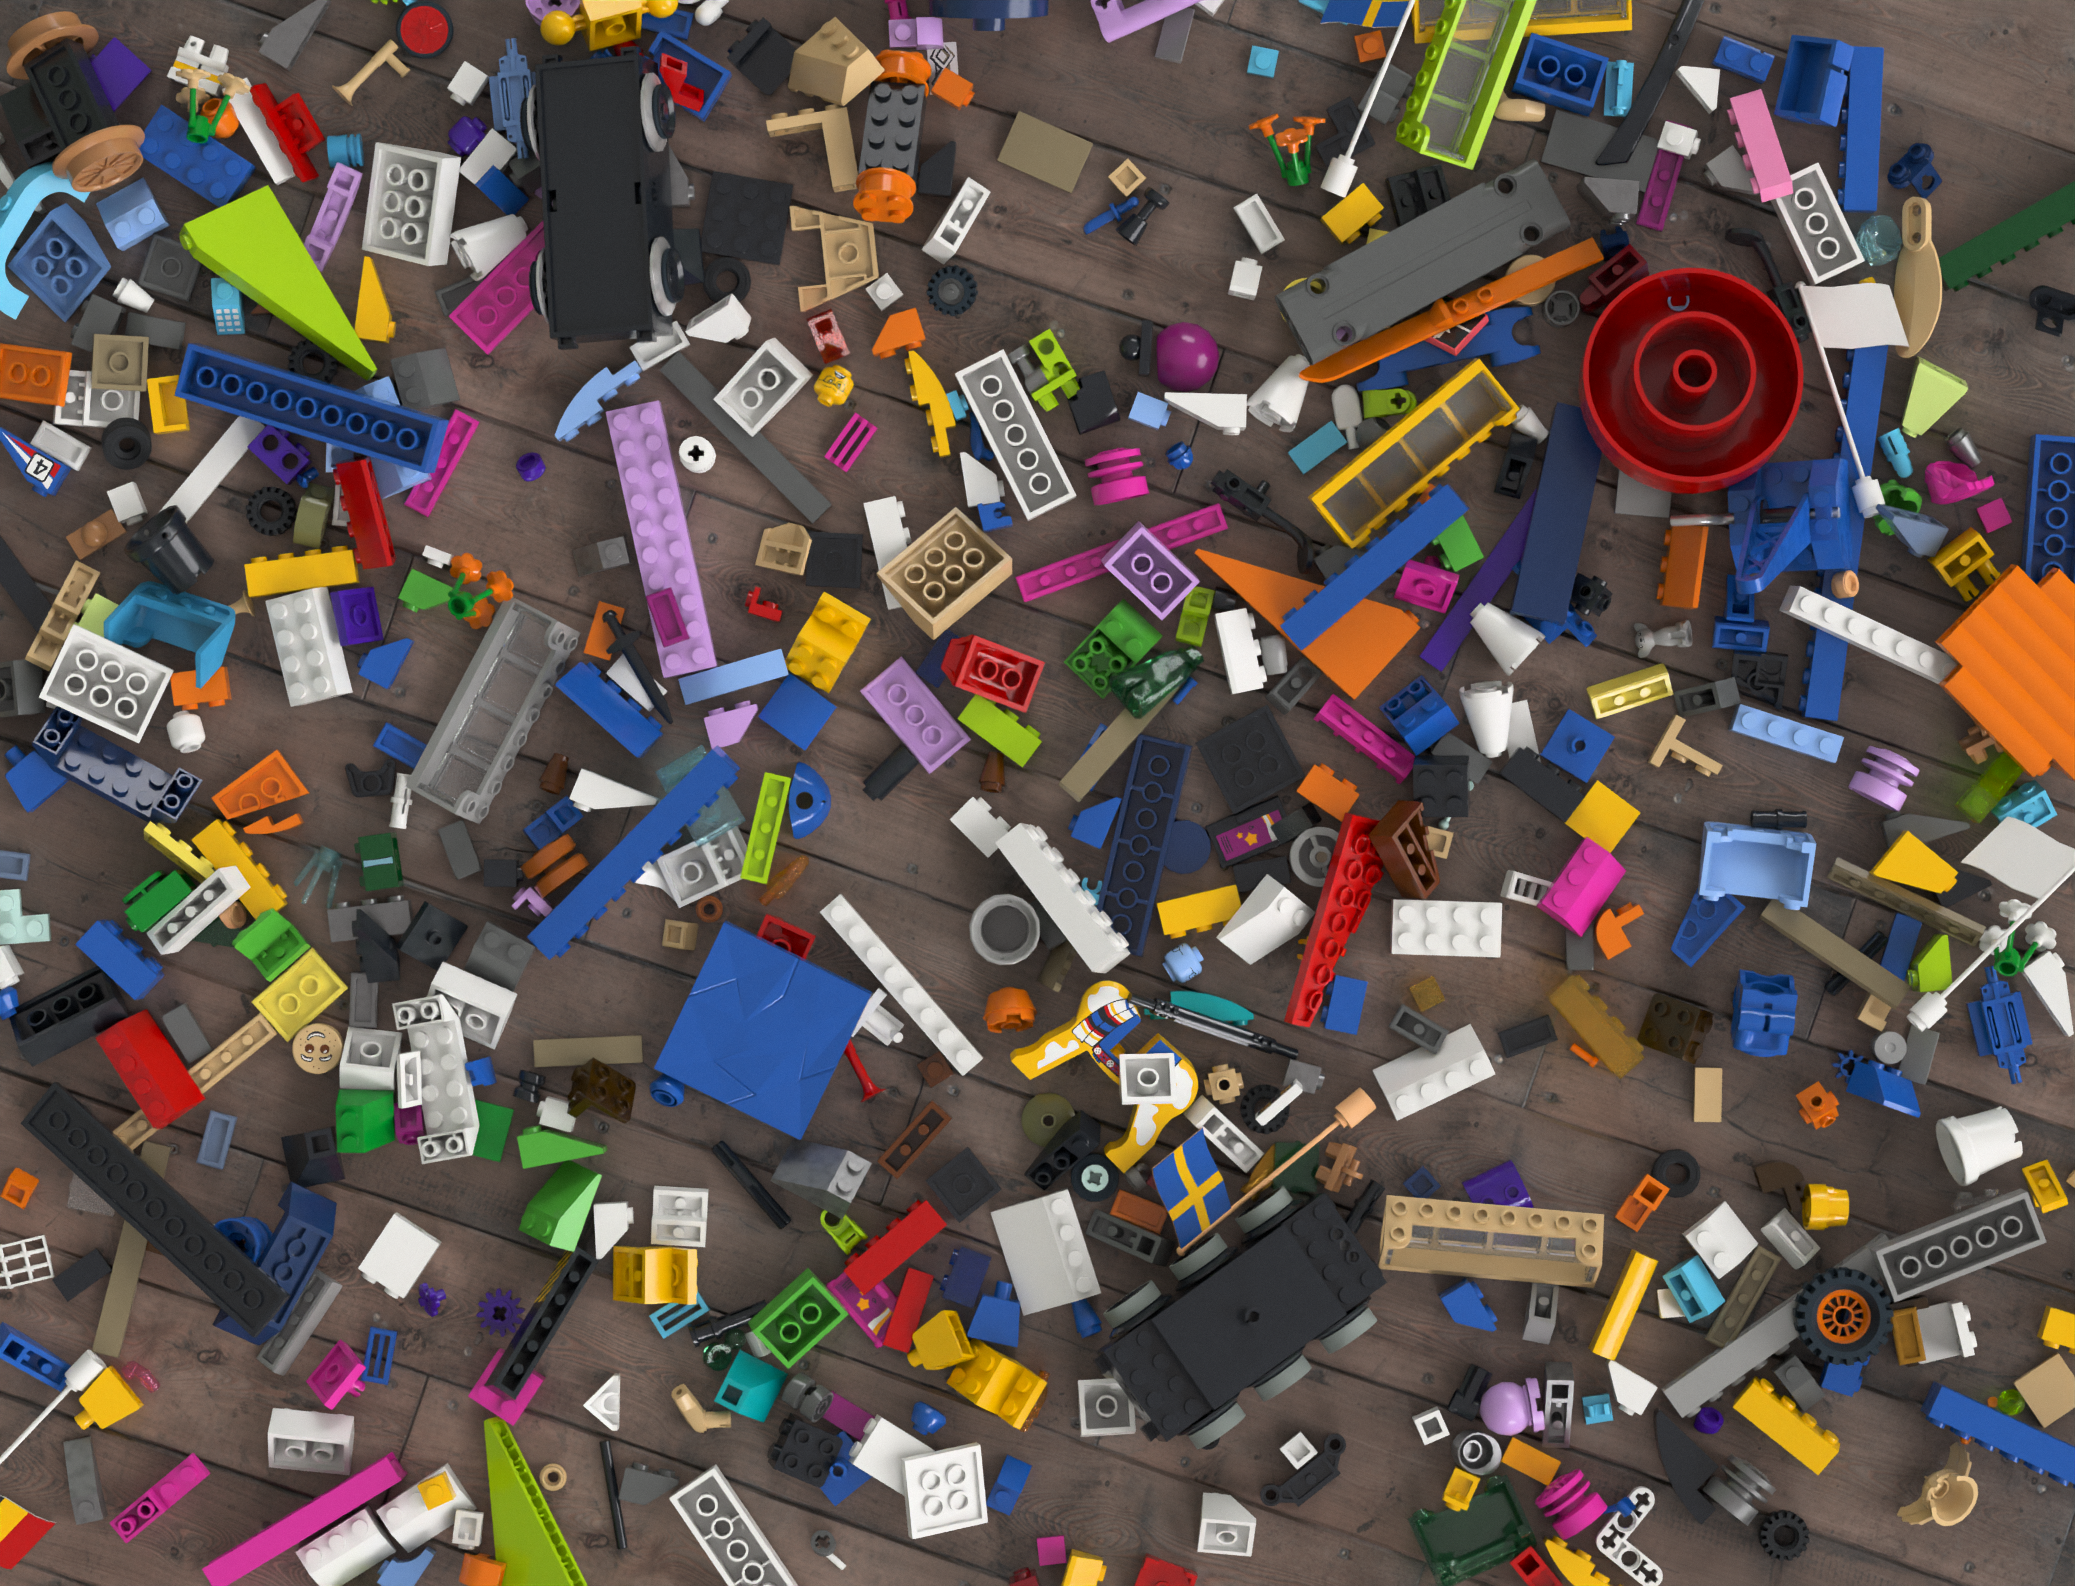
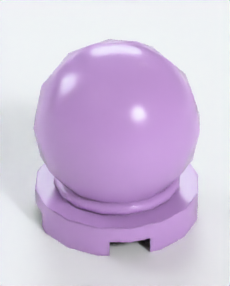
[1480,1378,1545,1436]

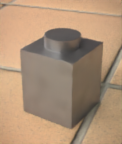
[1282,1058,1325,1094]

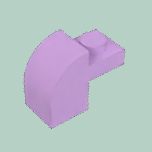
[888,17,944,50]

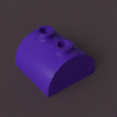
[1462,1160,1534,1232]

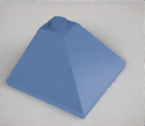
[7,203,111,323]

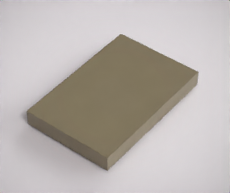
[997,111,1093,194]

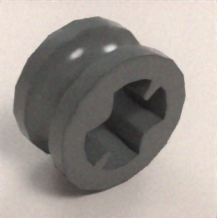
[810,1530,836,1557]

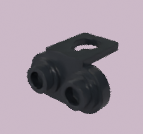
[2029,285,2075,337]

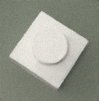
[865,273,903,311]
[422,545,454,568]
[1279,1431,1318,1470]

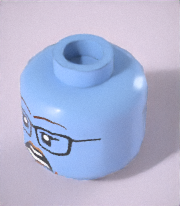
[1162,943,1204,983]

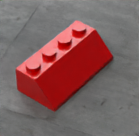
[333,455,397,570]
[95,1009,206,1129]

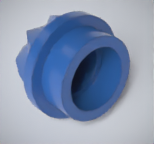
[1165,441,1193,470]

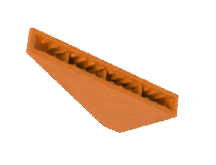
[1194,549,1421,700]

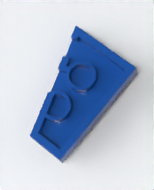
[1670,888,1745,968]

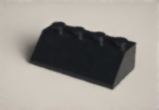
[9,966,129,1067]

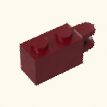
[1579,244,1649,315]

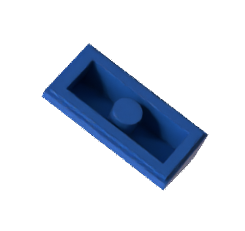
[1712,616,1770,653]

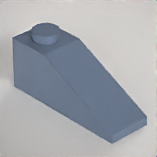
[1876,504,1949,558]

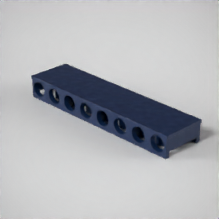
[1509,402,1602,626]
[1097,734,1193,957]

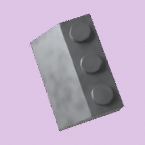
[1577,177,1639,226]

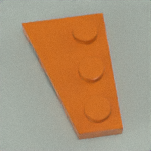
[212,750,310,820]

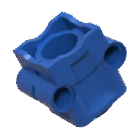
[1730,969,1798,1057]

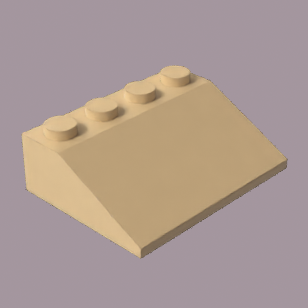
[877,507,1012,640]

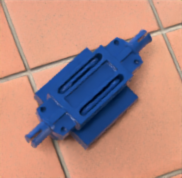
[1966,965,2033,1084]

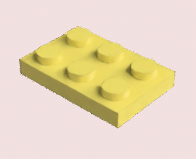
[144,821,215,884]

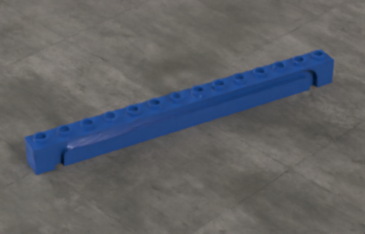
[1798,345,1888,721]

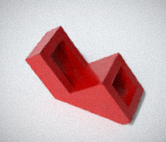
[659,53,704,112]
[1509,1545,1563,1586]

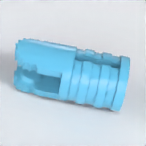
[1877,428,1913,478]

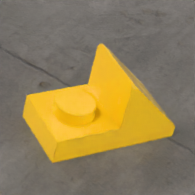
[2022,1159,2068,1213]

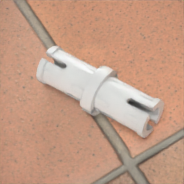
[389,773,413,829]

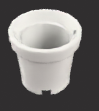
[1936,1106,2023,1186]

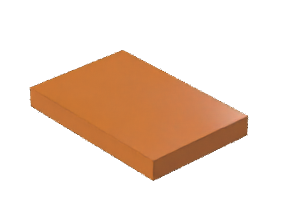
[0,343,72,407]

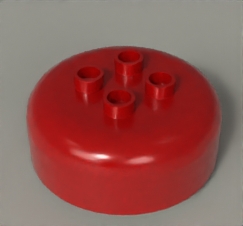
[1578,268,1803,494]

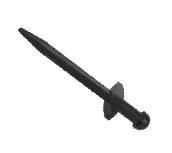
[602,610,673,724]

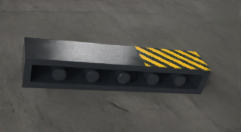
[484,1246,599,1401]

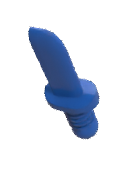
[1083,197,1139,235]

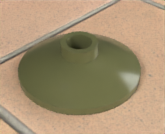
[1021,1093,1075,1147]

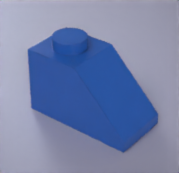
[357,638,415,689]
[1068,797,1122,849]

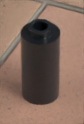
[862,744,919,801]

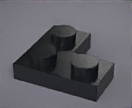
[1315,96,1376,170]

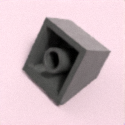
[390,348,460,411]
[0,660,45,718]
[464,921,537,992]

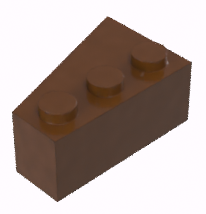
[1369,800,1440,899]

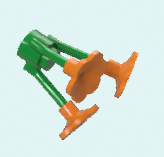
[1248,113,1326,186]
[448,553,514,629]

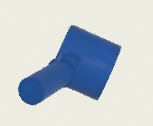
[1602,1497,1636,1518]

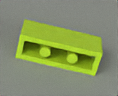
[957,694,1042,768]

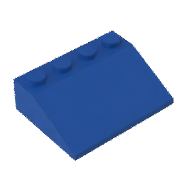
[555,661,664,758]

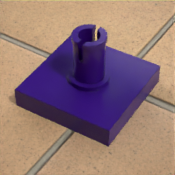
[330,587,384,646]

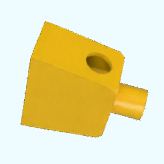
[907,1310,975,1370]
[74,1365,144,1430]

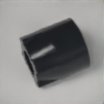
[1211,586,1237,611]

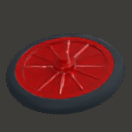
[396,1,453,59]

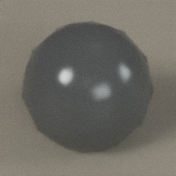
[1356,417,1391,451]

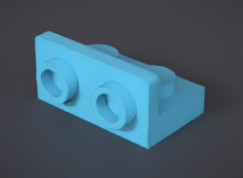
[1989,780,2057,828]

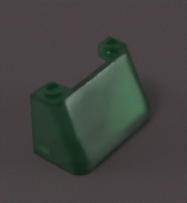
[1408,1475,1537,1586]

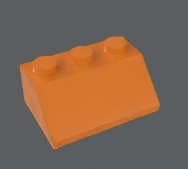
[1656,525,1709,610]

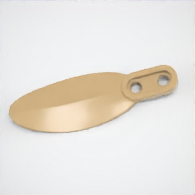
[1894,197,1942,358]

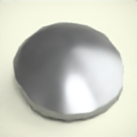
[1451,1429,1502,1475]

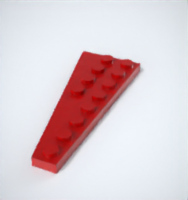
[1284,812,1384,1028]

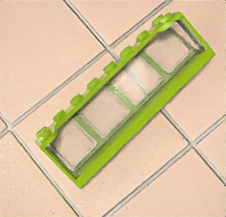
[1395,0,1537,170]

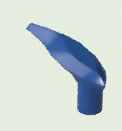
[969,412,994,461]
[296,467,319,489]

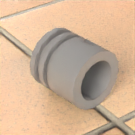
[1870,1030,1907,1064]

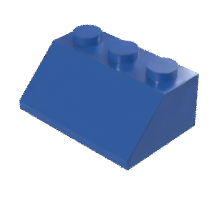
[1511,33,1609,117]

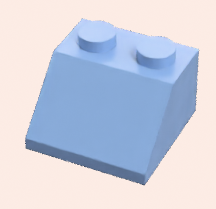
[96,177,170,251]

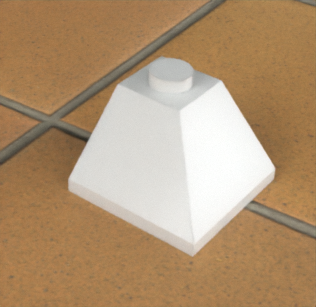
[1197,1493,1256,1557]

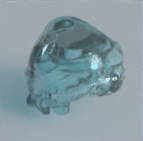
[1855,215,1903,266]

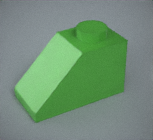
[398,569,461,613]

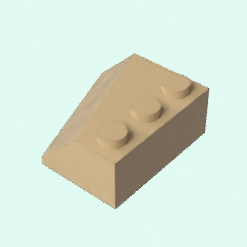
[788,17,885,106]

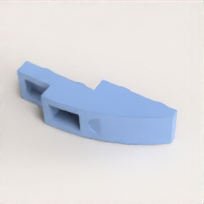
[555,361,643,442]

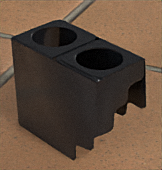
[1066,370,1121,435]

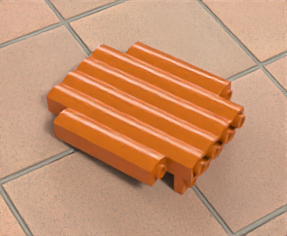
[1935,564,2075,780]

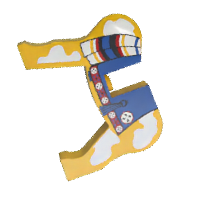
[1010,980,1198,1173]

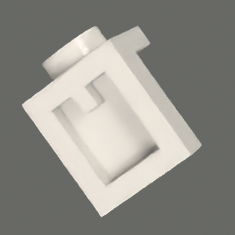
[452,1509,484,1550]

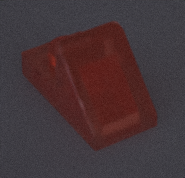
[806,309,850,364]

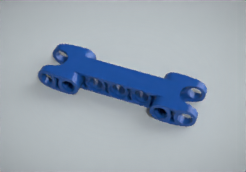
[1350,307,1541,392]

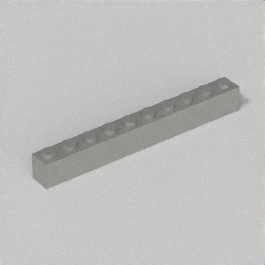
[1661,1233,1889,1418]

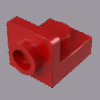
[745,586,783,623]

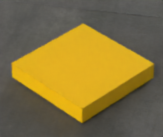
[1564,780,1640,853]

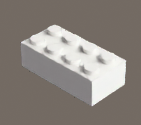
[1770,163,1865,286]
[265,587,353,707]
[1390,899,1502,957]

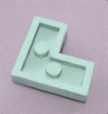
[0,889,52,945]

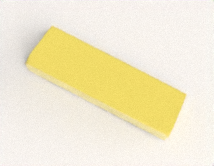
[1587,663,1674,719]

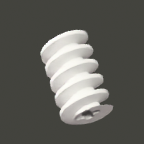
[679,436,716,473]

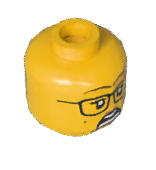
[814,365,854,407]

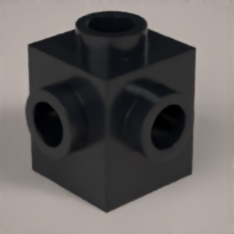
[1570,572,1613,617]

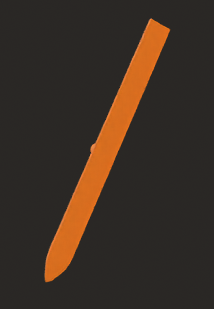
[1299,237,1604,383]

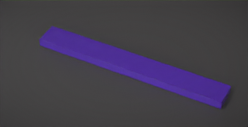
[1419,487,1537,672]

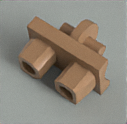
[1958,719,2003,764]
[1315,1142,1364,1193]

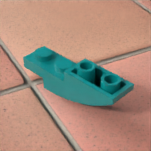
[1144,991,1254,1026]

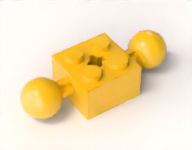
[540,0,679,52]

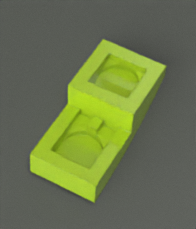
[1175,586,1215,647]

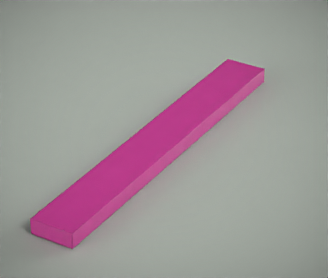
[1015,503,1228,603]

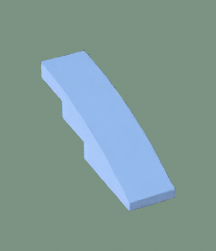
[678,649,789,705]

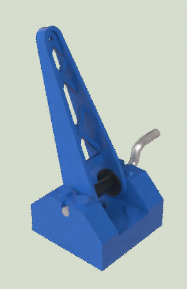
[1670,458,1853,594]

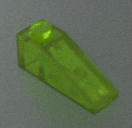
[1955,751,2023,823]

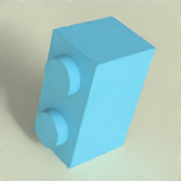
[1662,1255,1725,1323]

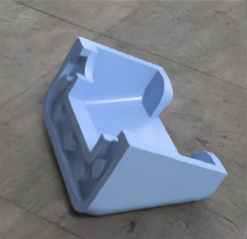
[1698,822,1816,910]

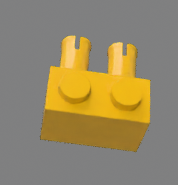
[1927,527,2001,601]

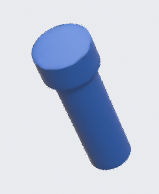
[1172,676,1198,705]

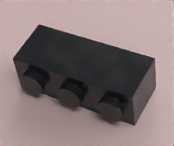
[1498,746,1585,822]

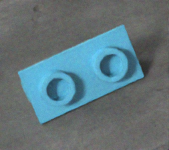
[1603,60,1634,117]

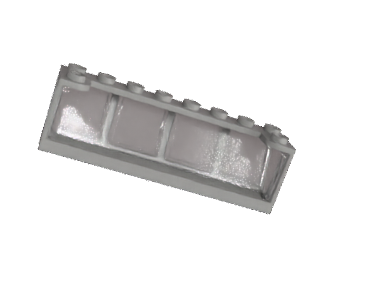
[406,597,581,824]

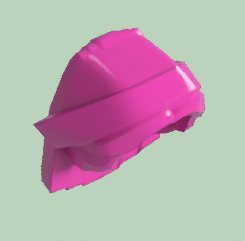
[1924,461,1994,505]

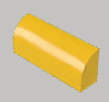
[1588,1249,1658,1361]

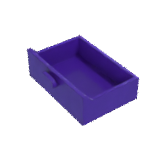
[89,37,152,113]

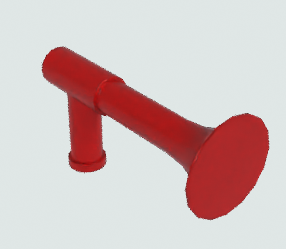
[844,1039,886,1102]

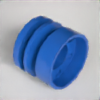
[215,1216,273,1264]

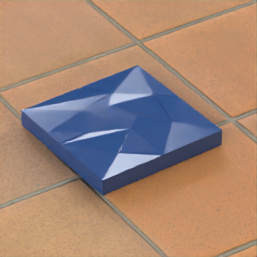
[654,921,873,1140]

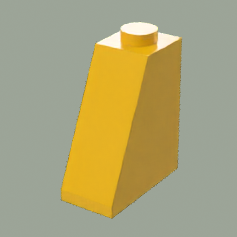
[1869,831,1958,893]

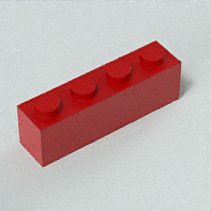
[843,1199,947,1295]

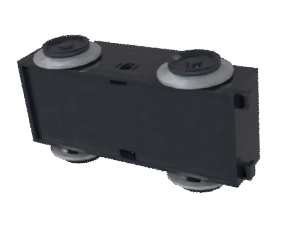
[520,46,685,350]

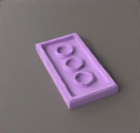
[860,656,971,774]

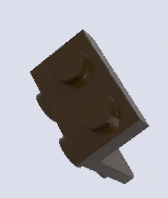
[1637,993,1714,1064]
[567,1057,636,1124]

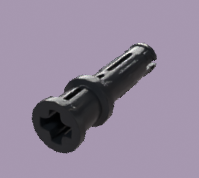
[687,1299,767,1348]

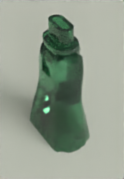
[1109,645,1204,719]

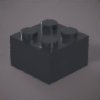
[1413,755,1470,817]

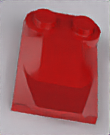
[941,634,1045,713]

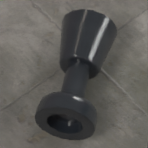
[1116,187,1170,246]

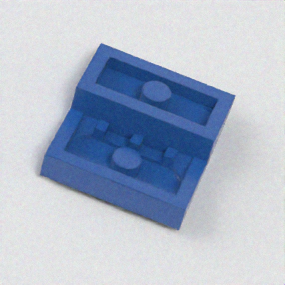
[758,673,837,751]

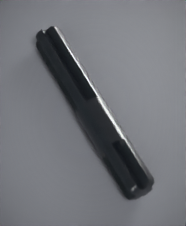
[712,1141,791,1229]

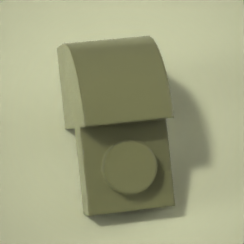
[293,482,335,549]

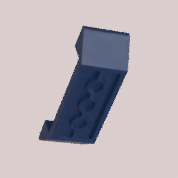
[32,706,203,823]
[212,1181,337,1346]

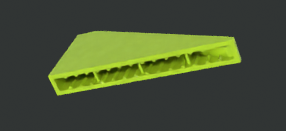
[179,185,378,381]
[484,1416,588,1586]

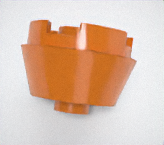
[983,987,1037,1033]

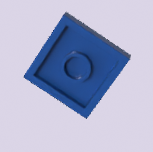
[1540,709,1615,783]
[820,1430,872,1506]

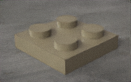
[90,334,149,391]

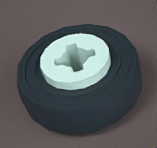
[1071,1153,1119,1202]

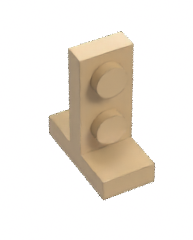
[1648,715,1723,777]

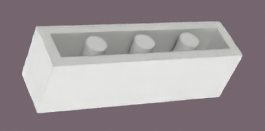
[863,496,912,610]
[147,865,251,955]

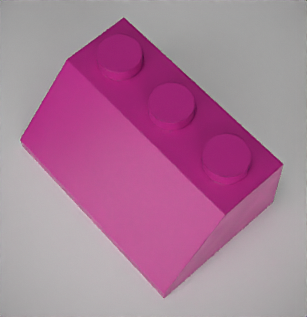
[1536,837,1626,937]

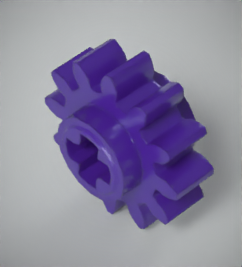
[476,1288,525,1337]

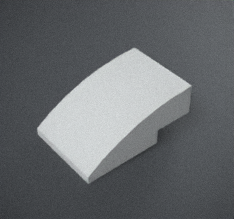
[53,370,140,428]
[657,822,747,908]

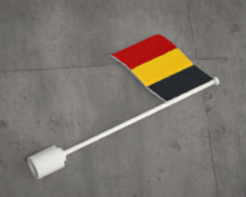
[0,1350,107,1570]

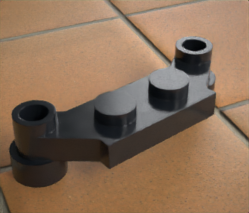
[1260,1433,1346,1507]

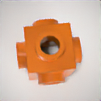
[1796,1081,1839,1130]

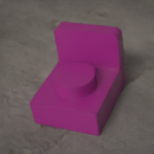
[394,1103,426,1145]

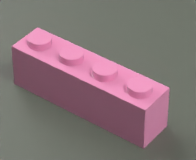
[1727,89,1793,202]

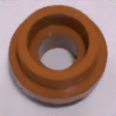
[696,896,723,923]

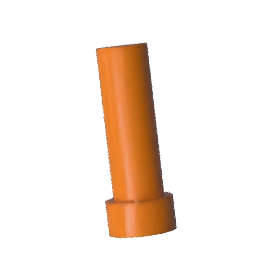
[1569,1043,1599,1068]

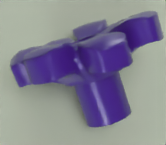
[418,1283,446,1317]

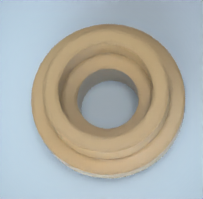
[539,1463,567,1491]

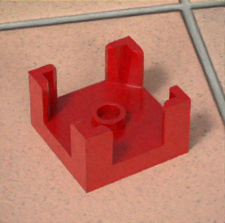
[1134,1553,1198,1586]

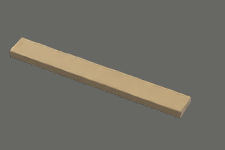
[113,1012,278,1150]

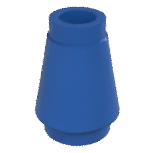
[1071,1298,1102,1339]

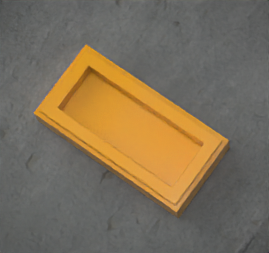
[1501,1436,1561,1486]

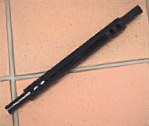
[1127,992,1298,1060]

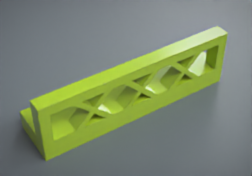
[740,772,791,884]

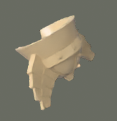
[1897,1442,1978,1526]

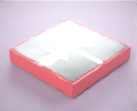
[1424,295,1489,356]

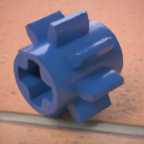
[1831,1050,1864,1084]

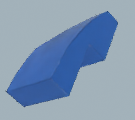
[465,1056,497,1086]

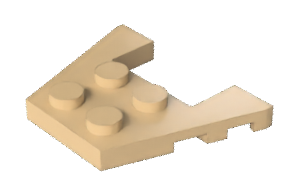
[789,206,879,312]

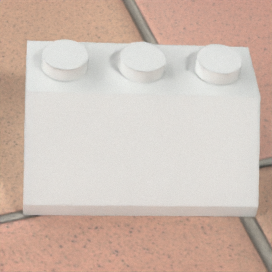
[1214,608,1267,695]
[427,962,517,1050]
[268,1408,354,1475]
[376,1463,477,1553]
[296,1505,397,1586]

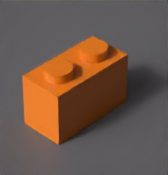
[170,666,232,711]
[1295,763,1360,822]

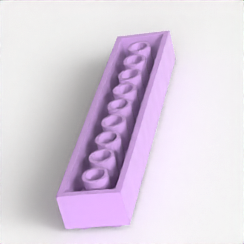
[606,400,718,679]

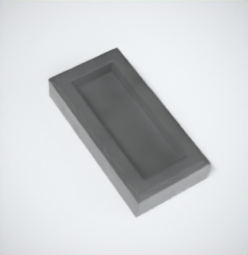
[349,972,379,1028]

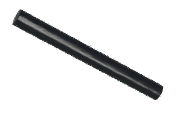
[599,1440,628,1549]

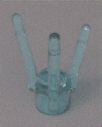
[294,845,343,908]

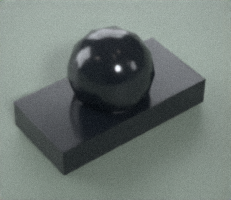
[1119,320,1153,377]

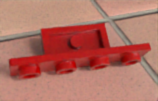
[250,83,326,183]

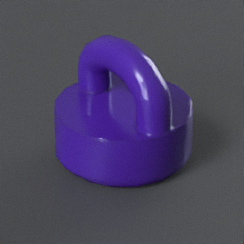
[516,452,546,481]
[1694,1407,1724,1434]

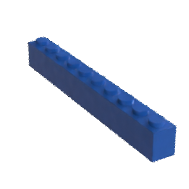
[527,745,741,960]

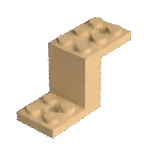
[766,104,858,193]

